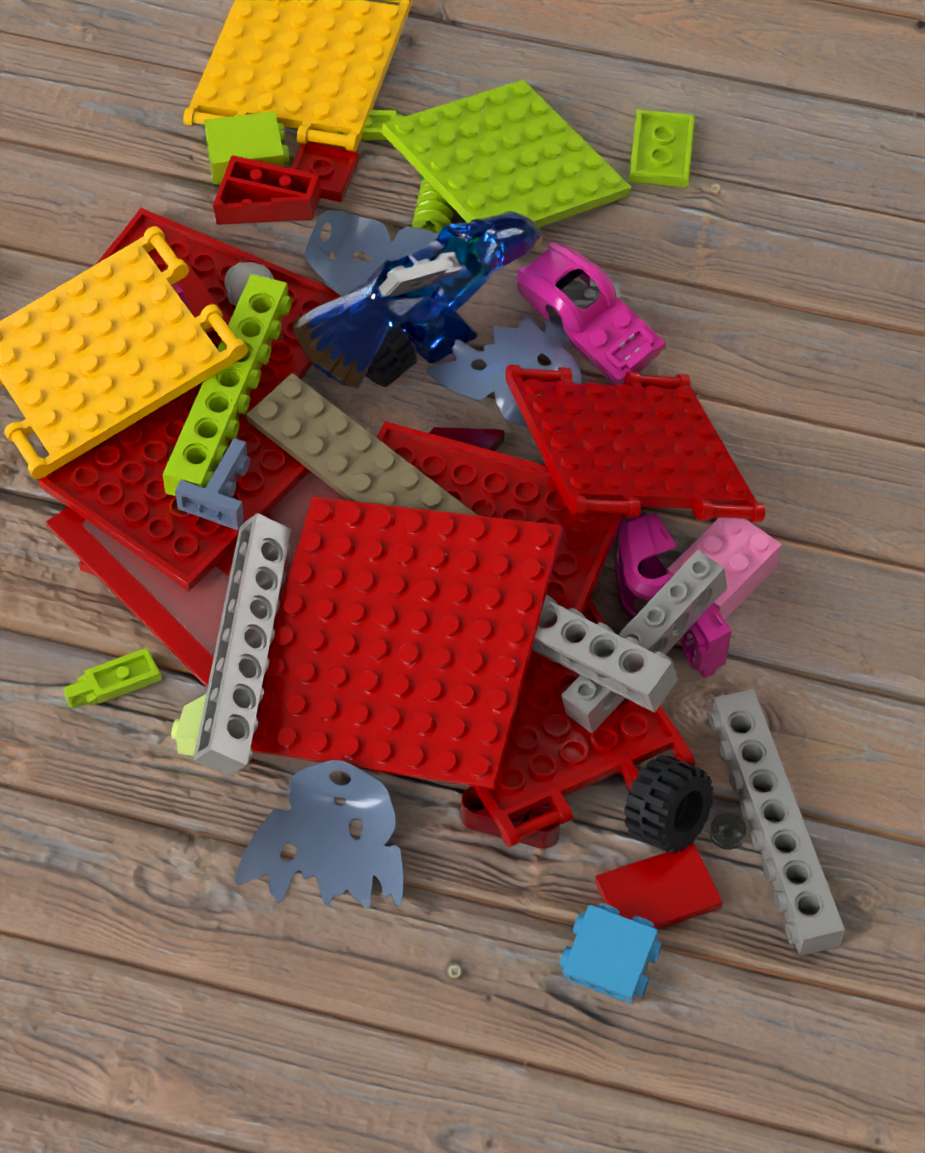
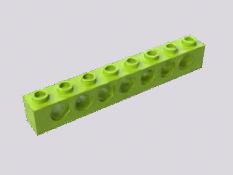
[163,274,292,496]

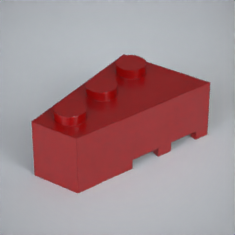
[213,155,321,225]

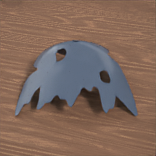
[305,210,455,314]
[427,316,582,427]
[235,760,404,909]

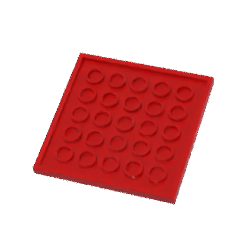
[38,382,310,591]

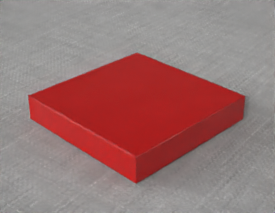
[290,141,360,203]

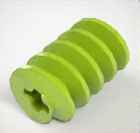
[412,178,454,235]

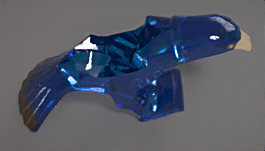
[293,211,543,389]

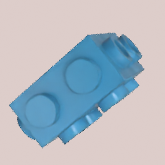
[559,903,663,1005]

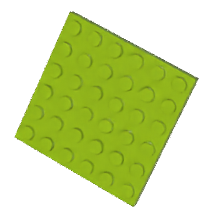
[381,80,631,245]

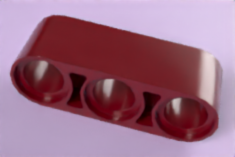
[460,787,561,849]

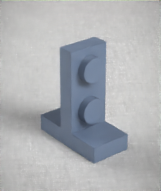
[175,438,250,530]

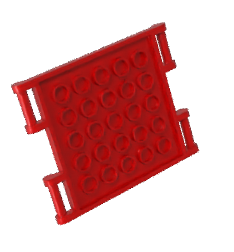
[505,364,765,523]
[474,599,695,848]

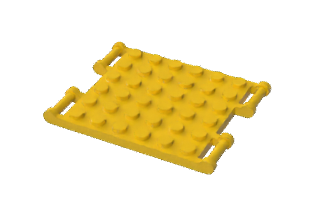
[183,0,413,152]
[0,226,248,479]

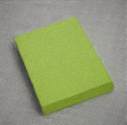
[629,109,695,188]

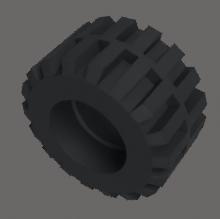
[335,301,417,387]
[624,755,714,853]

